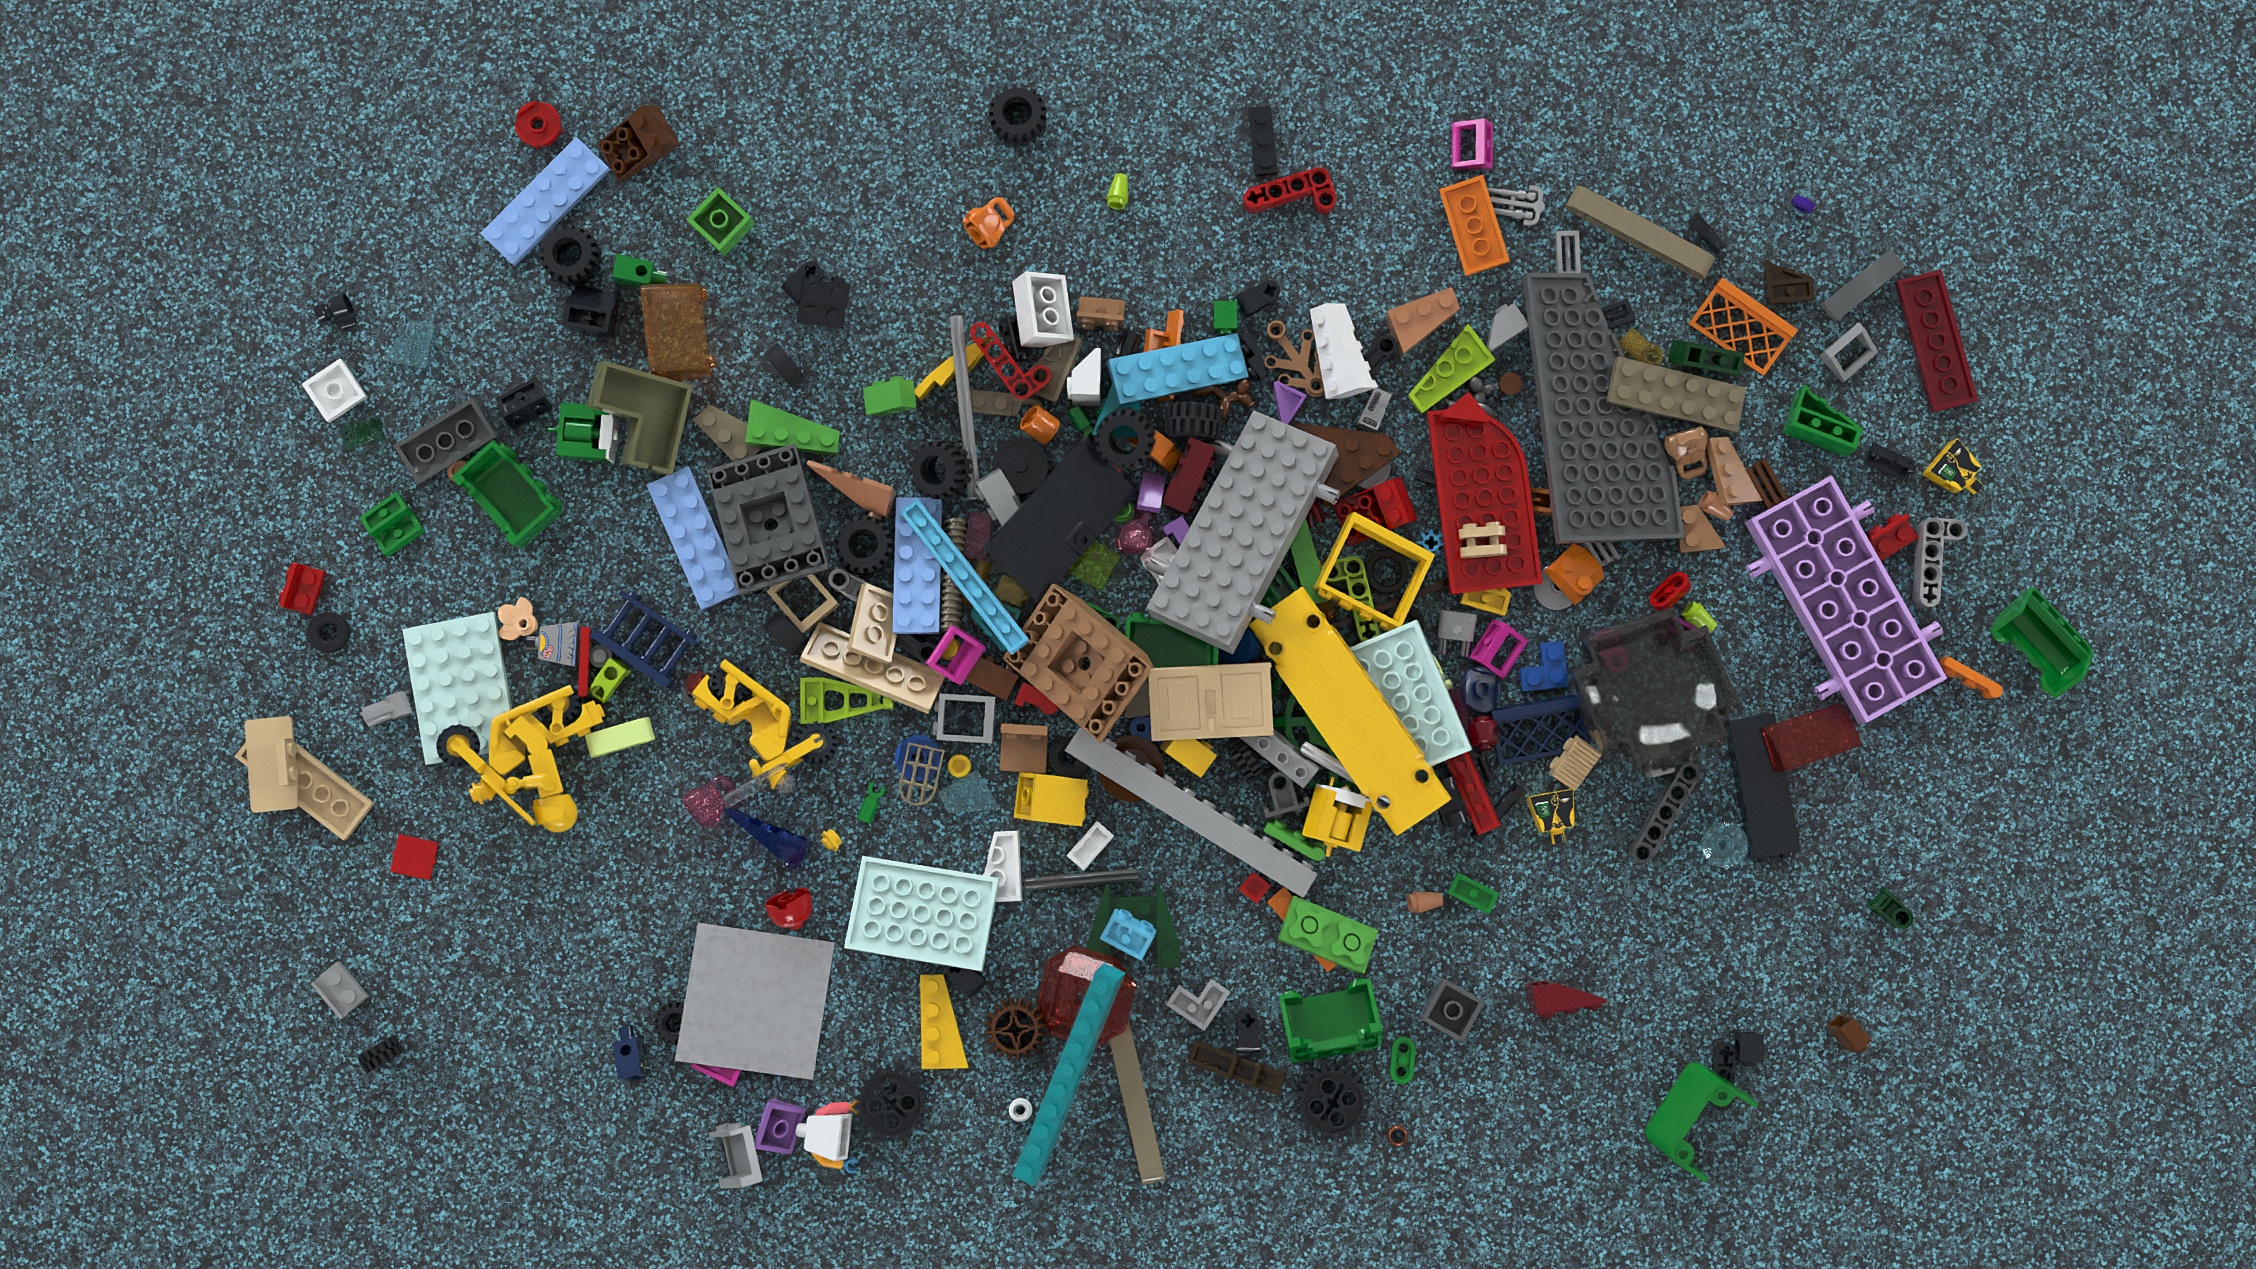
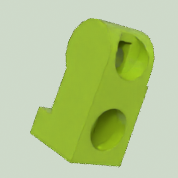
[588,657,632,703]

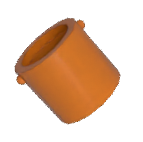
[1020,405,1060,444]

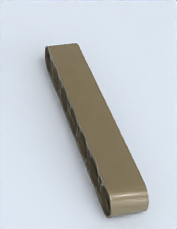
[1565,186,1715,280]
[1107,1022,1166,1186]

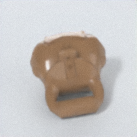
[1665,426,1708,480]

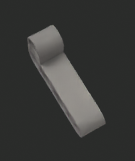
[1912,518,1968,609]

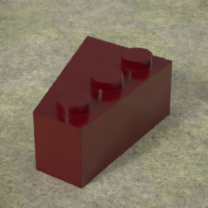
[1161,437,1216,516]

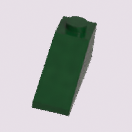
[1668,339,1745,376]

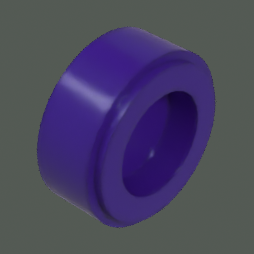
[1791,195,1815,214]

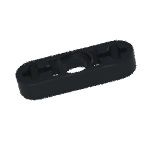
[1710,1042,1737,1111]

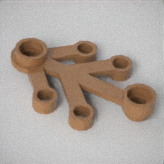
[1264,320,1325,397]

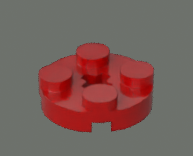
[515,101,563,149]

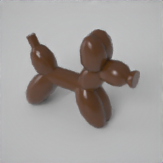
[1191,379,1255,420]

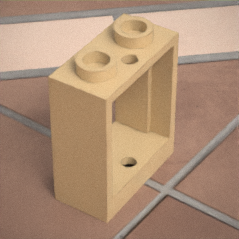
[766,574,840,635]

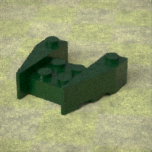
[1086,883,1180,968]

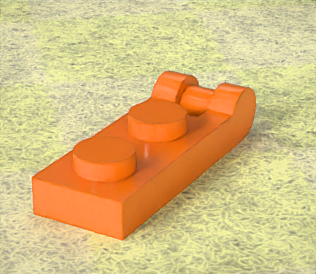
[1938,656,2003,699]

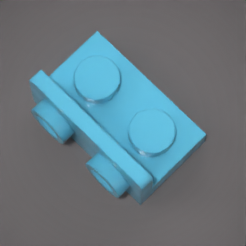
[1100,909,1157,961]

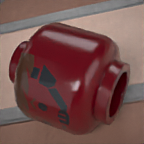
[1468,716,1499,751]

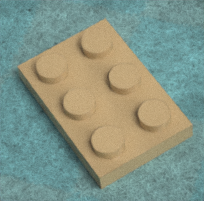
[847,583,897,664]

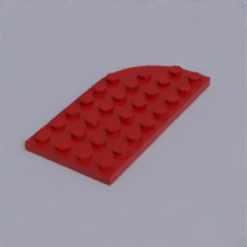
[1426,409,1543,595]

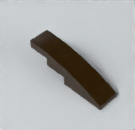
[1188,1040,1287,1096]

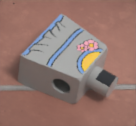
[526,622,582,667]

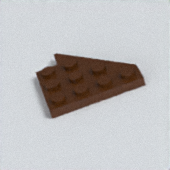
[1292,423,1400,508]

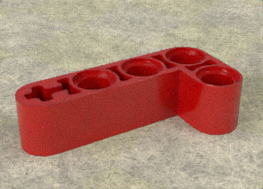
[1243,167,1336,214]
[970,322,1051,399]

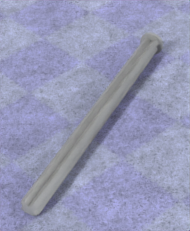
[950,315,980,500]

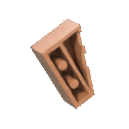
[1385,287,1460,358]

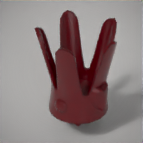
[1306,498,1330,529]

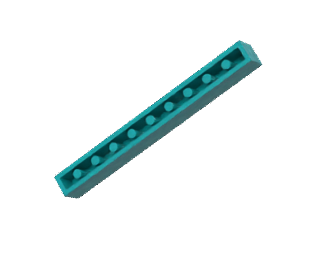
[1012,963,1125,1186]

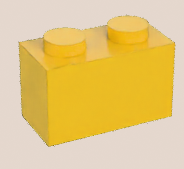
[1160,739,1217,778]

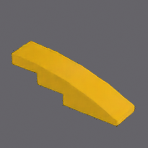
[914,337,993,402]

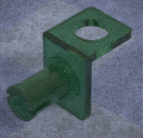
[341,417,385,452]

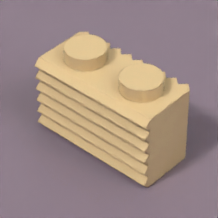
[1549,735,1602,791]

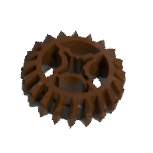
[984,997,1047,1061]

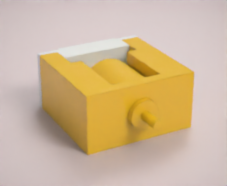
[1302,777,1373,857]

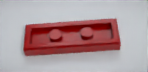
[578,627,591,697]

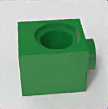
[1213,301,1237,336]

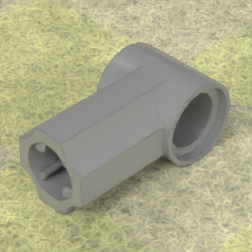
[362,691,413,727]

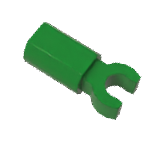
[1067,405,1094,438]
[856,782,886,824]

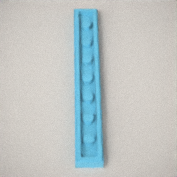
[900,498,1030,655]

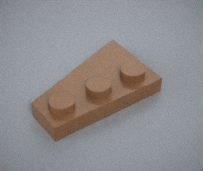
[1706,437,1763,506]

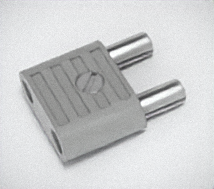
[1437,610,1477,657]

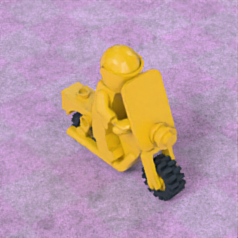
[436,682,605,833]

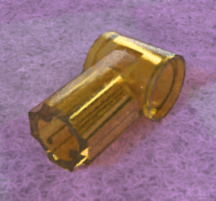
[1619,327,1664,366]

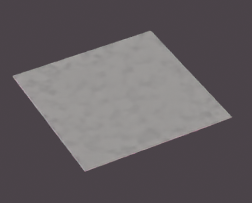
[675,923,835,1080]

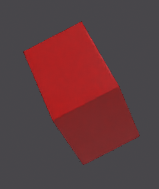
[1439,392,1489,425]

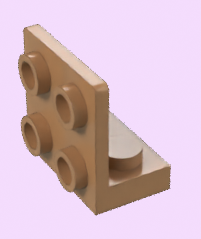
[1077,296,1125,332]
[1000,723,1049,773]

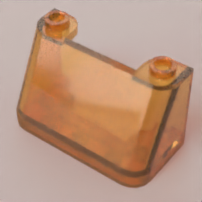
[640,283,716,380]

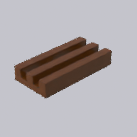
[1746,458,1788,510]

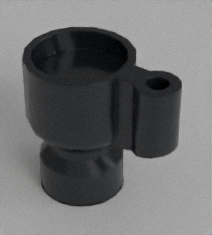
[314,293,358,330]

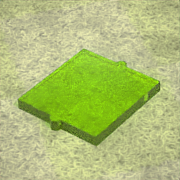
[1068,541,1121,591]

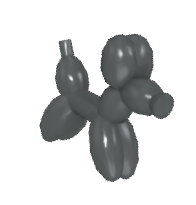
[1443,377,1499,419]

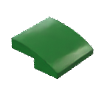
[359,491,425,557]

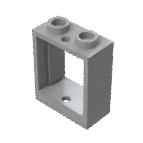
[933,693,996,744]

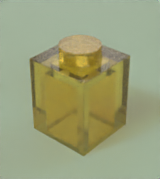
[994,575,1029,608]

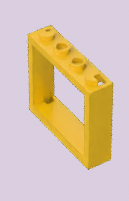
[1313,512,1435,631]

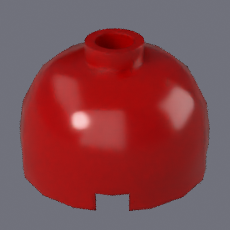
[764,887,813,930]

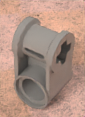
[828,569,871,603]

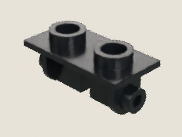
[998,315,1029,365]
[1864,443,1917,482]

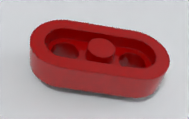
[1649,572,1691,612]

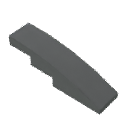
[1821,249,1905,322]

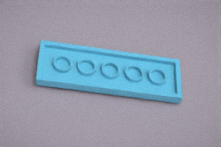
[1107,333,1249,406]

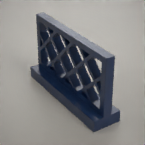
[1488,693,1589,765]

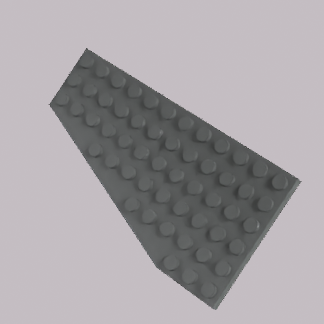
[1522,273,1684,544]

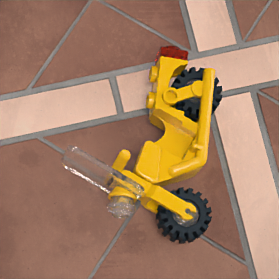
[685,659,838,807]

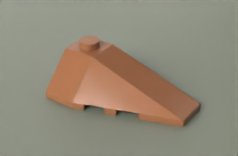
[807,460,897,521]

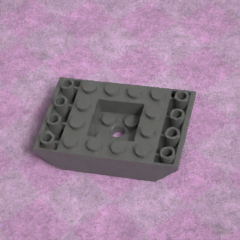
[707,443,829,596]

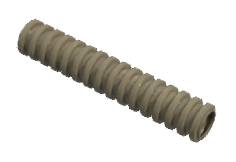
[940,518,967,632]

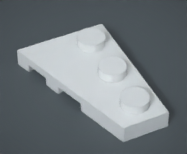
[983,831,1022,902]

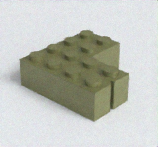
[586,361,693,476]

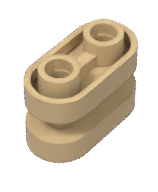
[1458,522,1507,558]

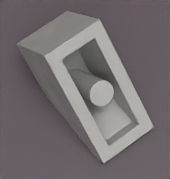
[1486,303,1528,353]

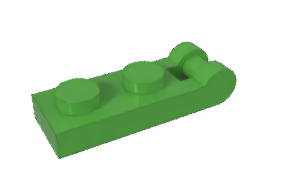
[1264,818,1326,861]

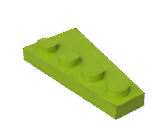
[1408,324,1495,414]

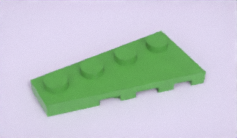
[745,399,840,456]

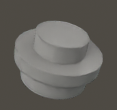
[589,645,613,668]

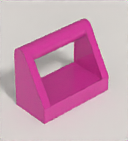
[1451,118,1493,170]
[1469,619,1528,680]
[926,624,986,685]

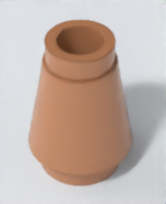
[1698,491,1734,521]
[1407,891,1443,914]

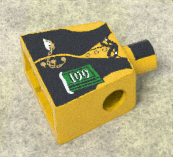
[1922,438,1983,495]
[1526,789,1574,844]

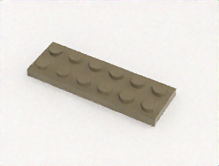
[1606,357,1746,433]

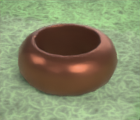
[1387,1124,1408,1146]

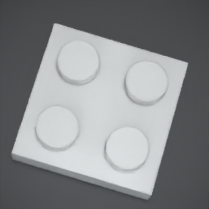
[302,359,368,423]

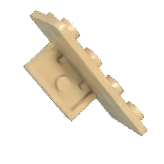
[245,716,299,813]

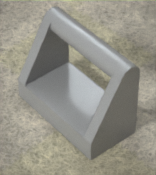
[1819,322,1878,382]

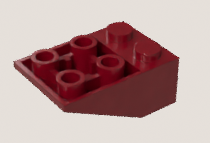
[1525,980,1608,1019]

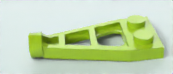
[800,677,895,724]

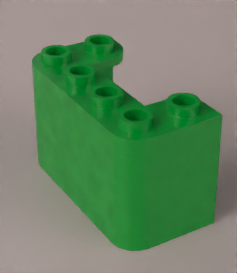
[451,440,563,549]
[1125,613,1219,668]

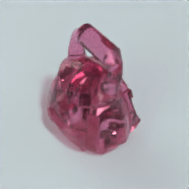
[1115,509,1153,555]
[682,776,737,828]

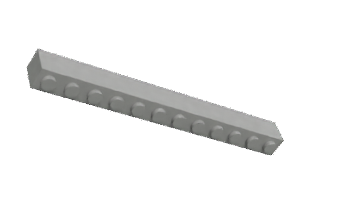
[1064,727,1318,898]

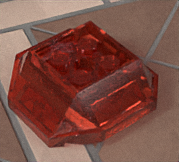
[1037,945,1137,1048]

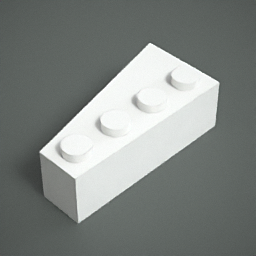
[1310,303,1378,399]

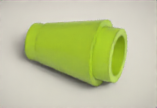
[1106,173,1128,209]
[1682,601,1717,634]

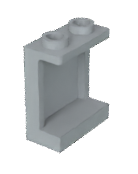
[709,1122,763,1189]

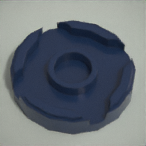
[1459,667,1501,713]

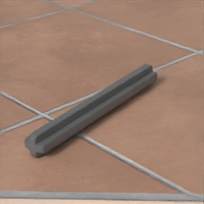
[1024,869,1139,890]

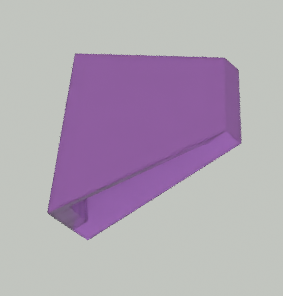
[1272,381,1307,425]

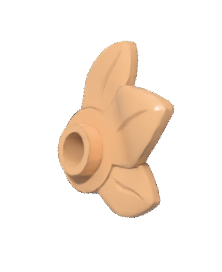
[498,597,538,641]

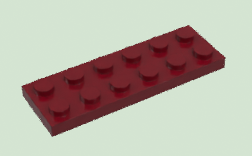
[1894,269,1979,413]

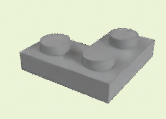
[1166,979,1230,1031]

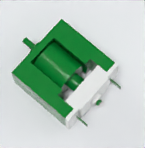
[548,402,623,463]

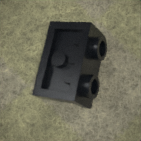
[496,377,553,429]

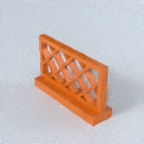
[1688,278,1798,376]

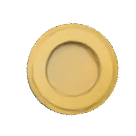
[948,755,971,778]

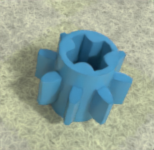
[1415,529,1444,556]

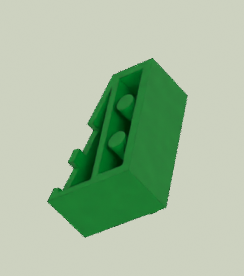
[1782,384,1863,457]

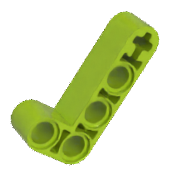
[1321,556,1379,643]

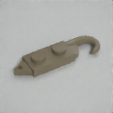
[952,389,1044,418]

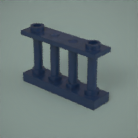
[590,590,701,689]

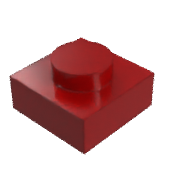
[1239,871,1271,904]

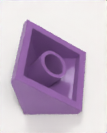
[754,1098,806,1154]

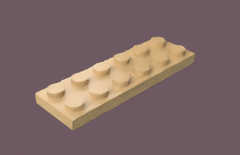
[800,622,946,714]
[235,742,375,840]

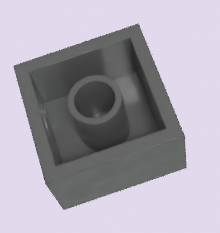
[1418,976,1485,1043]

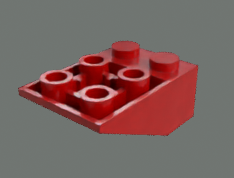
[1332,478,1418,547]

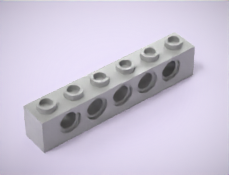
[1239,728,1322,788]

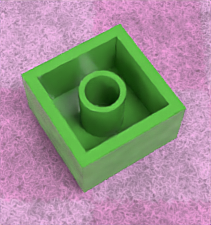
[686,187,755,256]

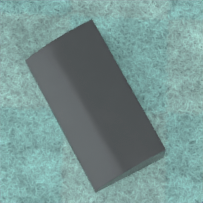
[393,397,497,485]

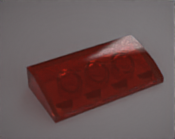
[1762,702,1862,772]

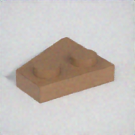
[1677,505,1725,554]

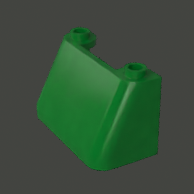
[1278,978,1383,1063]

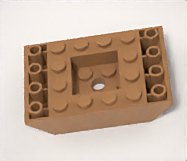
[1002,583,1154,743]

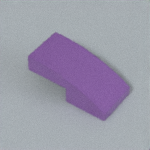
[1137,472,1166,513]

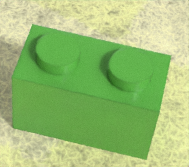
[863,376,916,417]

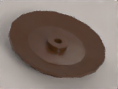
[1099,735,1165,802]

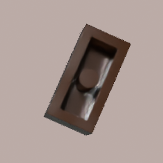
[965,654,1020,702]

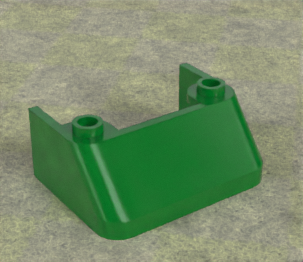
[1645,1062,1758,1182]

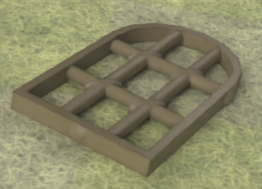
[899,742,945,805]

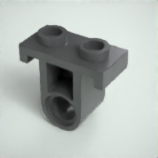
[1261,768,1310,819]

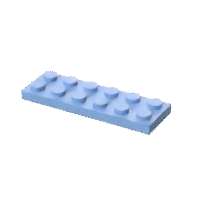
[480,137,610,266]
[647,466,739,610]
[892,497,943,634]

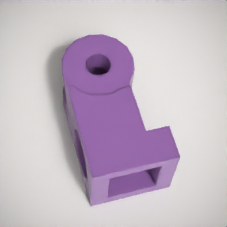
[1162,516,1189,546]

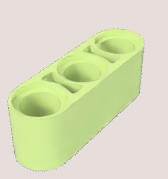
[584,717,655,758]

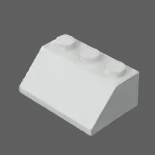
[1012,271,1074,348]
[1067,348,1101,406]

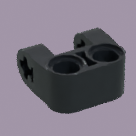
[1437,776,1468,827]

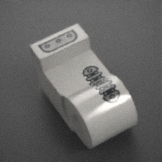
[1356,388,1392,433]

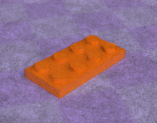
[1439,175,1510,277]

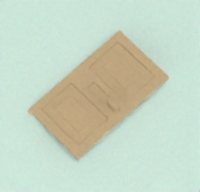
[1148,662,1274,741]

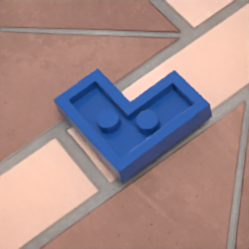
[1519,641,1569,692]

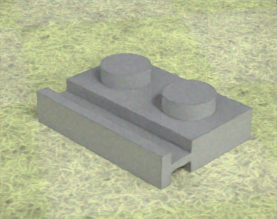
[311,961,369,1019]

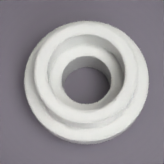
[1009,1098,1032,1122]

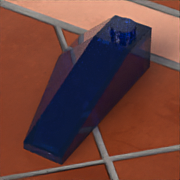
[723,807,814,870]

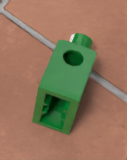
[612,254,667,290]

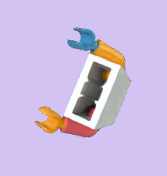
[796,1100,859,1173]

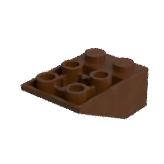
[597,105,680,182]

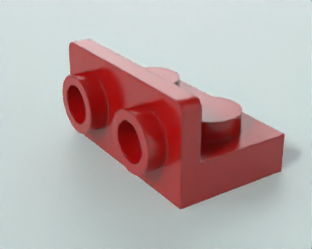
[1867,513,1918,561]
[279,562,327,616]

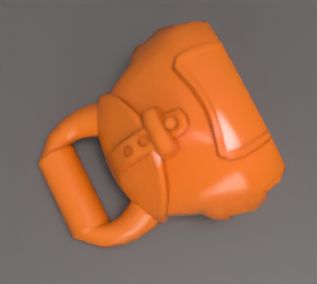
[963,197,1015,249]

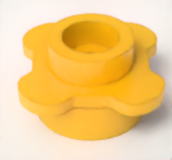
[821,829,842,852]

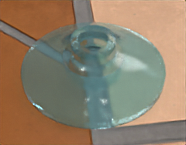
[1701,822,1748,868]

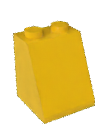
[1014,772,1089,826]

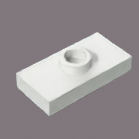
[1066,821,1114,871]

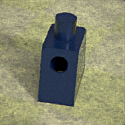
[613,1026,652,1082]

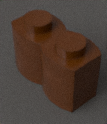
[1826,1013,1872,1053]

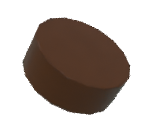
[1498,372,1522,396]

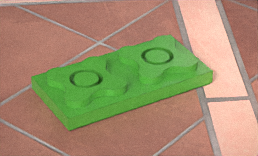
[1278,896,1378,974]

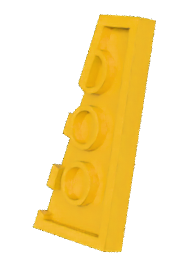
[920,974,969,1069]

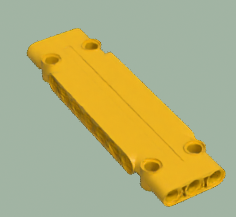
[1249,587,1452,836]

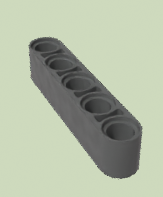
[1628,763,1701,864]

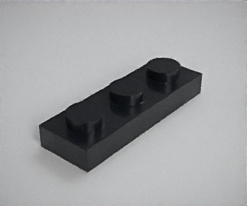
[1248,106,1278,177]

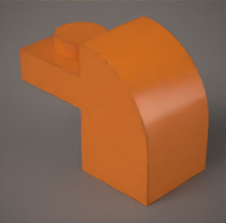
[1128,430,1183,473]

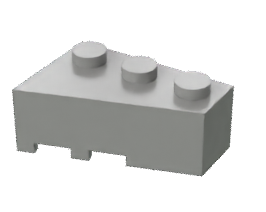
[975,468,1021,530]

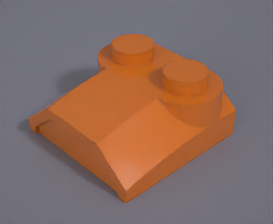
[1544,543,1605,605]

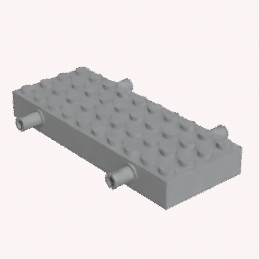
[1146,411,1340,654]

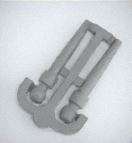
[1487,185,1545,226]

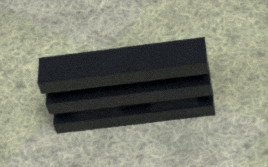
[1601,298,1636,330]

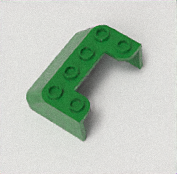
[1990,587,2094,699]

